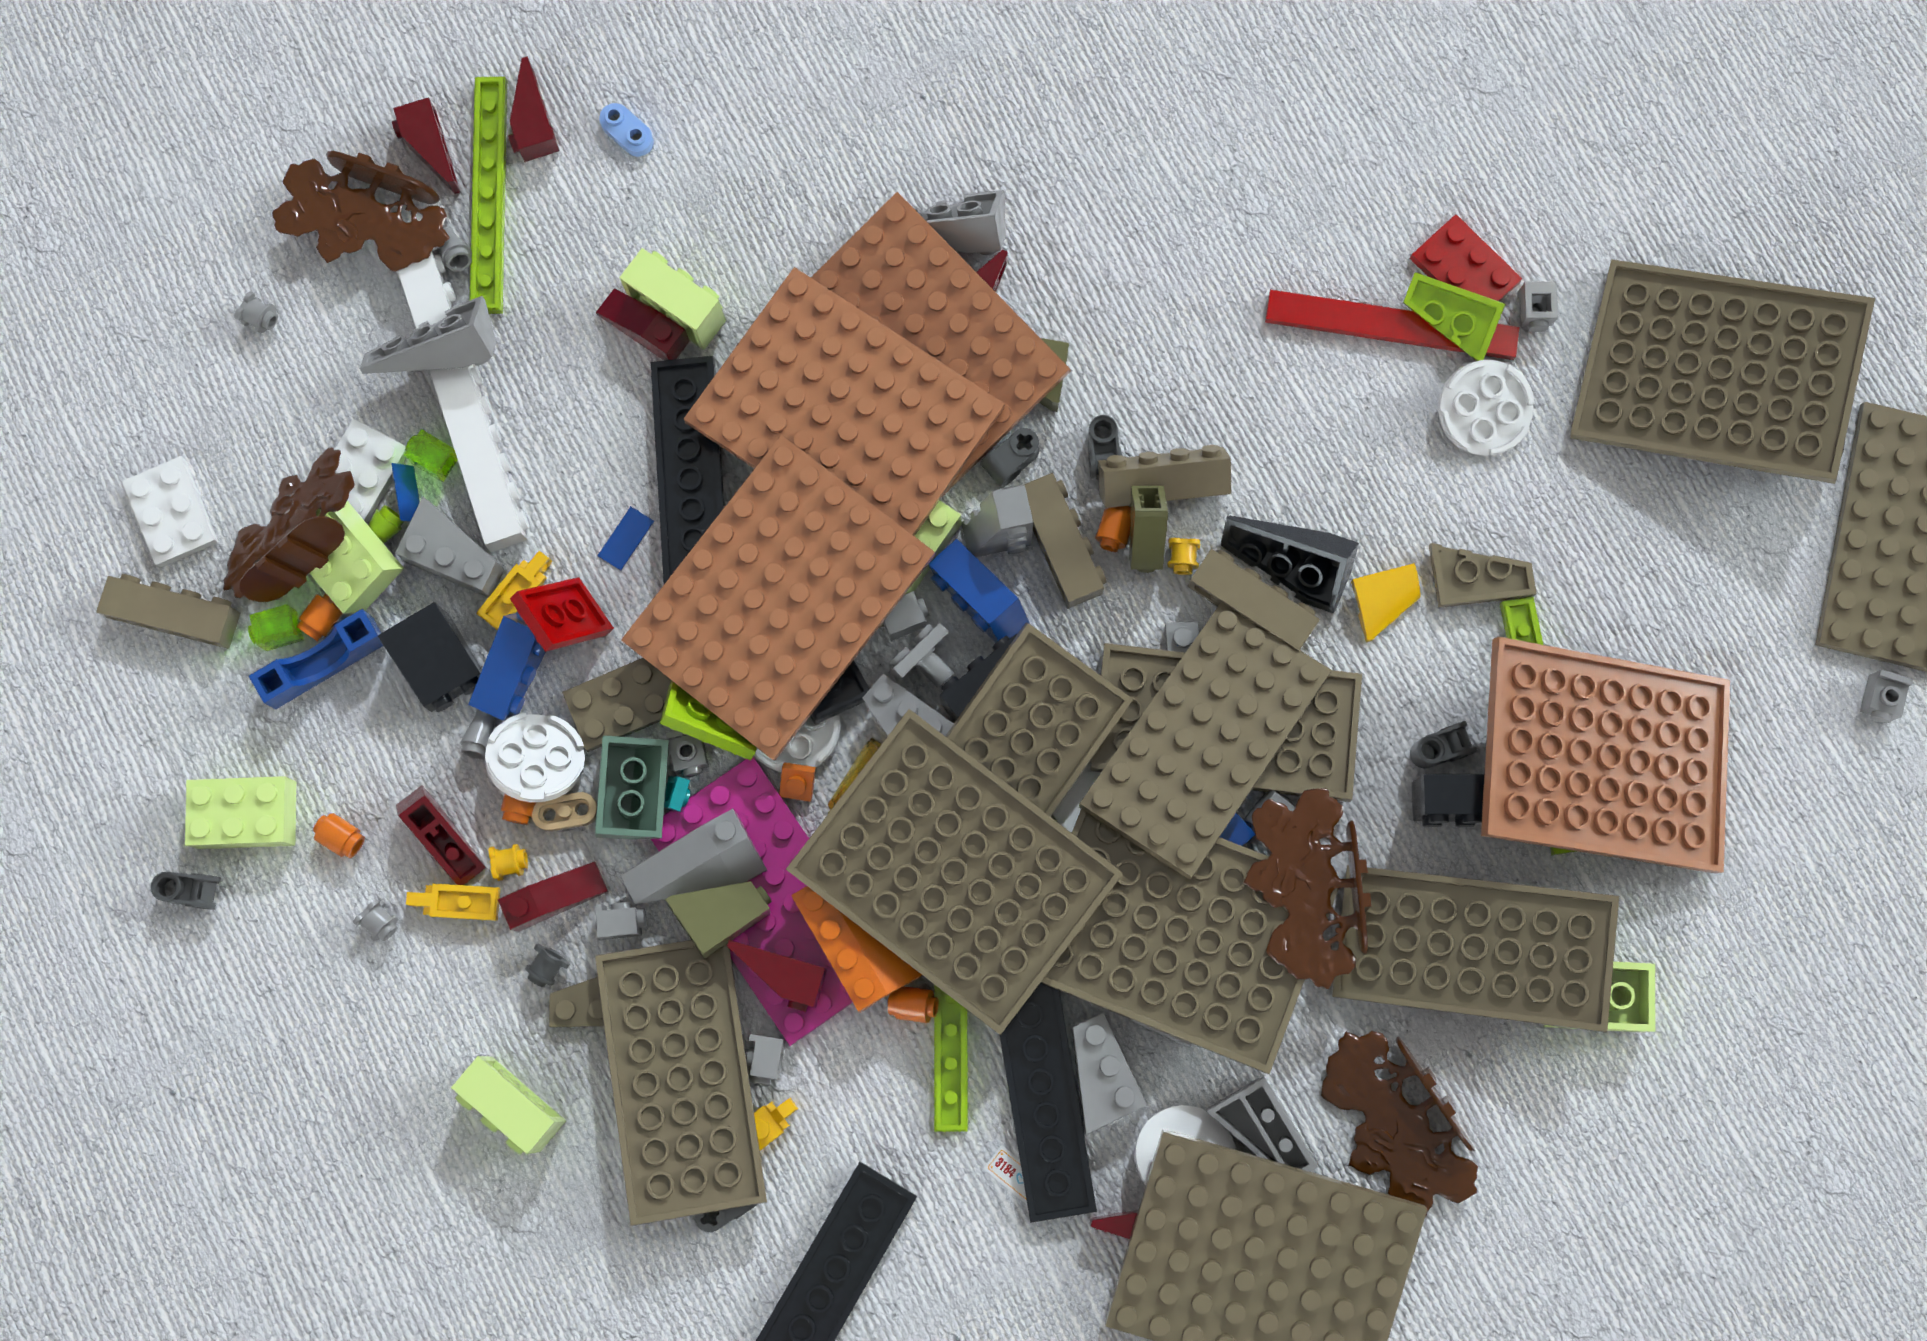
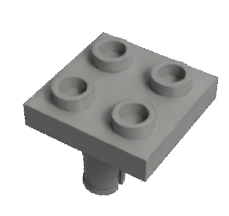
[888,623,954,687]

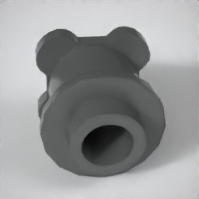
[525,944,570,987]

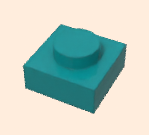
[664,776,690,812]

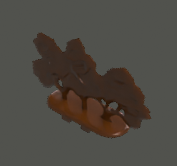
[272,151,450,272]
[223,447,355,602]
[1243,788,1371,989]
[1321,1031,1478,1217]

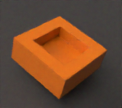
[779,762,816,802]

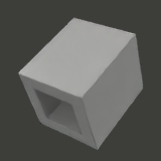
[883,591,930,641]

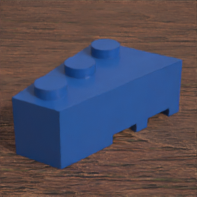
[928,539,1030,643]
[468,612,546,721]

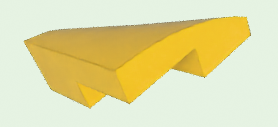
[1351,563,1421,642]

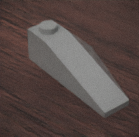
[914,190,1006,255]
[359,296,496,374]
[620,809,768,905]

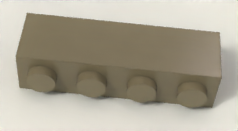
[1098,445,1231,508]
[1024,473,1107,609]
[1187,549,1320,651]
[96,574,241,649]

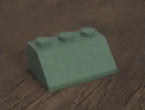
[595,735,669,840]

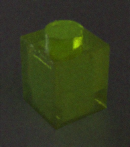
[404,429,458,482]
[248,604,304,651]

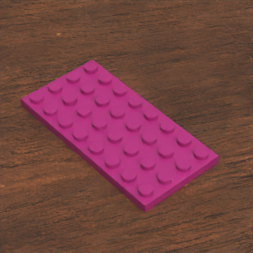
[651,757,853,1046]

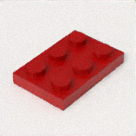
[1409,214,1522,302]
[510,577,614,652]

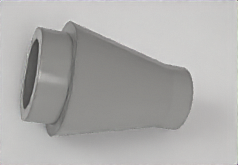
[439,227,472,272]
[460,709,495,759]

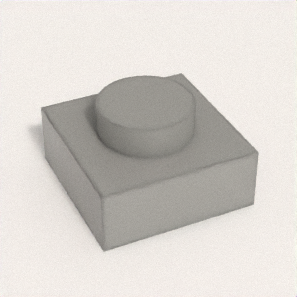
[1165,622,1199,653]

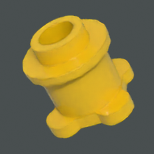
[1167,537,1200,575]
[488,844,529,881]

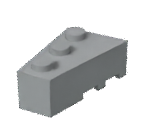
[962,485,1033,557]
[395,496,504,597]
[863,674,954,737]
[1072,1013,1147,1135]
[1206,1075,1318,1172]

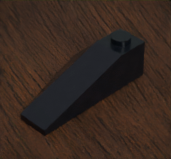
[1221,515,1359,614]

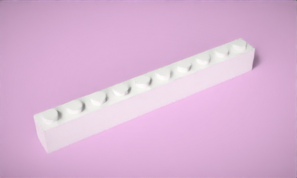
[398,250,529,552]

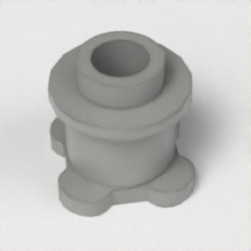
[234,292,278,333]
[353,899,398,941]

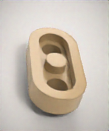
[532,792,597,831]

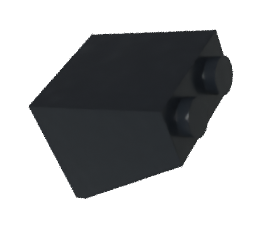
[377,602,482,712]

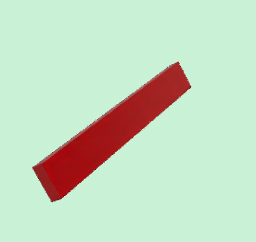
[1265,289,1520,360]

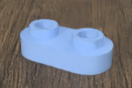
[599,103,654,157]

